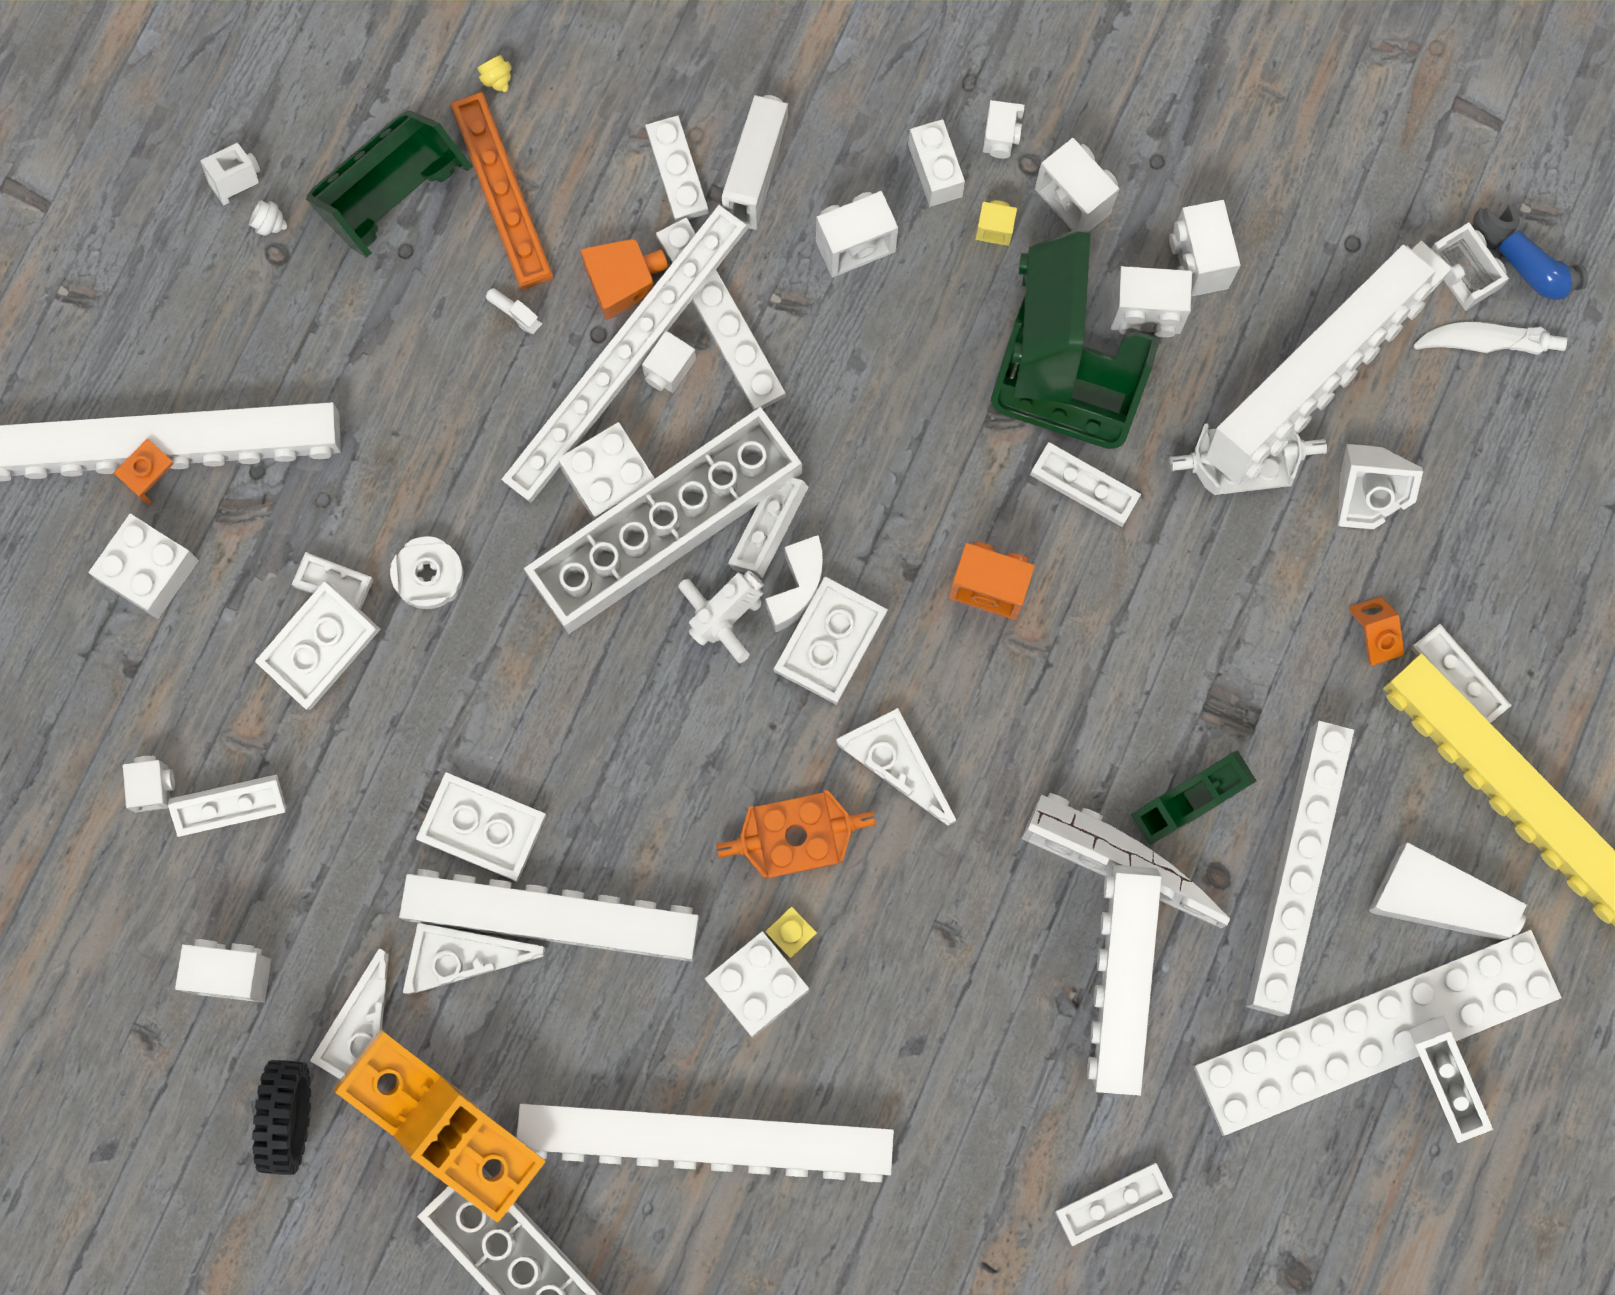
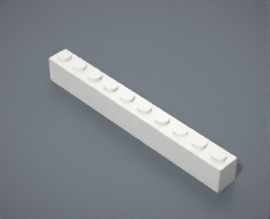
[0,402,341,482]
[517,1104,894,1182]

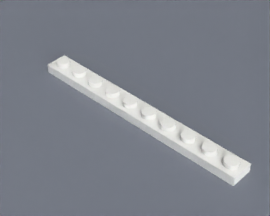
[501,205,748,503]

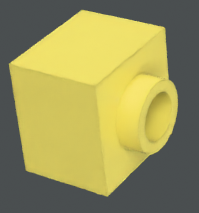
[975,200,1017,246]

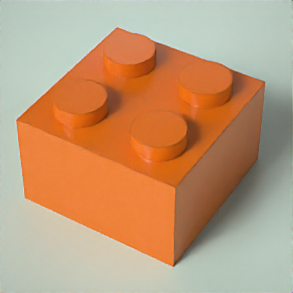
[948,542,1035,621]

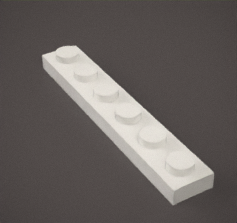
[656,217,786,411]

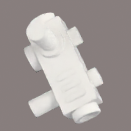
[678,570,764,663]

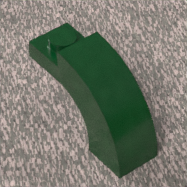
[1131,750,1257,845]

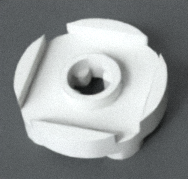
[390,536,464,609]

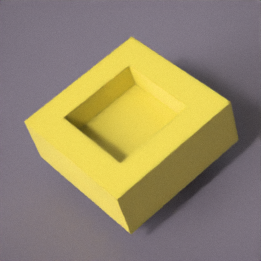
[765,907,817,959]

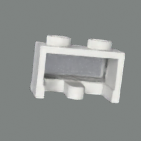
[1431,222,1509,311]

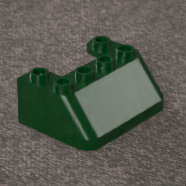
[991,296,1160,449]

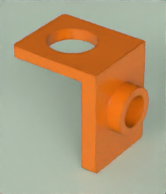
[113,439,174,506]
[1349,596,1405,666]

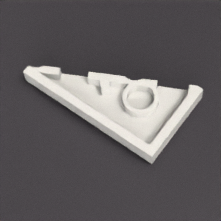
[836,708,956,826]
[403,923,545,995]
[310,948,389,1080]

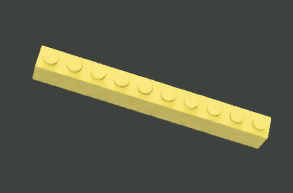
[1383,653,1615,926]

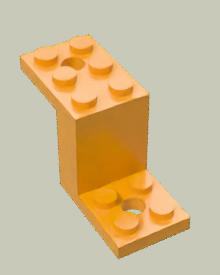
[333,1029,546,1223]

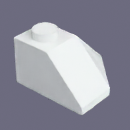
[1337,444,1423,529]

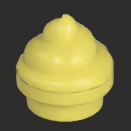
[477,55,512,92]

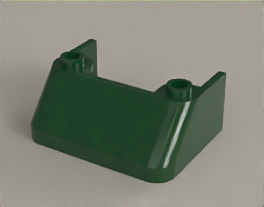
[306,111,473,258]
[1012,230,1090,403]

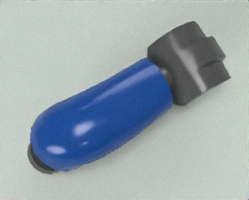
[1472,205,1588,300]

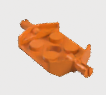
[716,790,876,879]

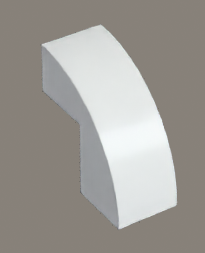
[766,535,823,632]

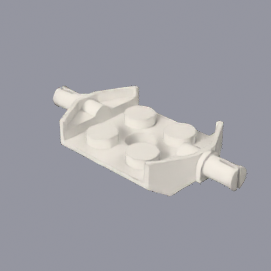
[1169,423,1327,495]

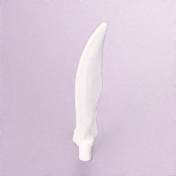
[1413,322,1567,355]

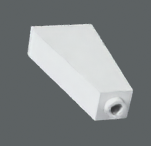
[722,95,788,230]
[1368,842,1527,940]

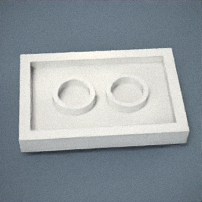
[774,577,888,705]
[255,581,380,710]
[416,772,547,882]

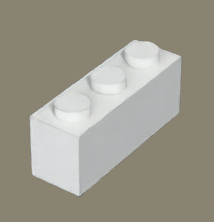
[1409,1015,1493,1143]

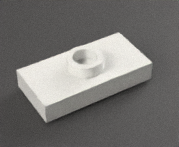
[291,552,373,610]

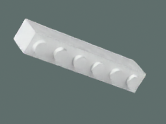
[1087,865,1162,1096]

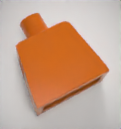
[580,239,669,320]

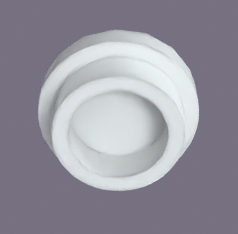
[249,200,287,236]

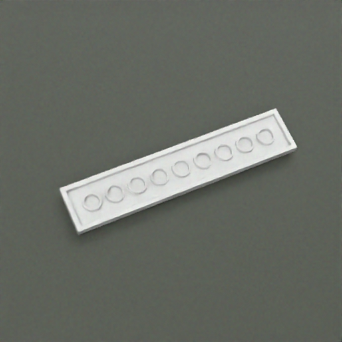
[1193,930,1561,1136]

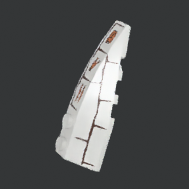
[1021,793,1230,928]

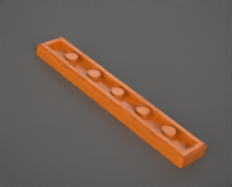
[450,92,554,291]

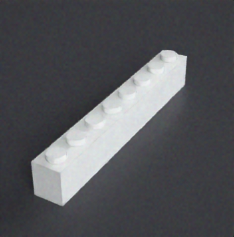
[1245,721,1354,1016]
[399,869,700,962]

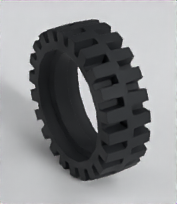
[252,1060,311,1175]

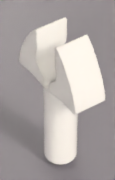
[486,288,542,334]

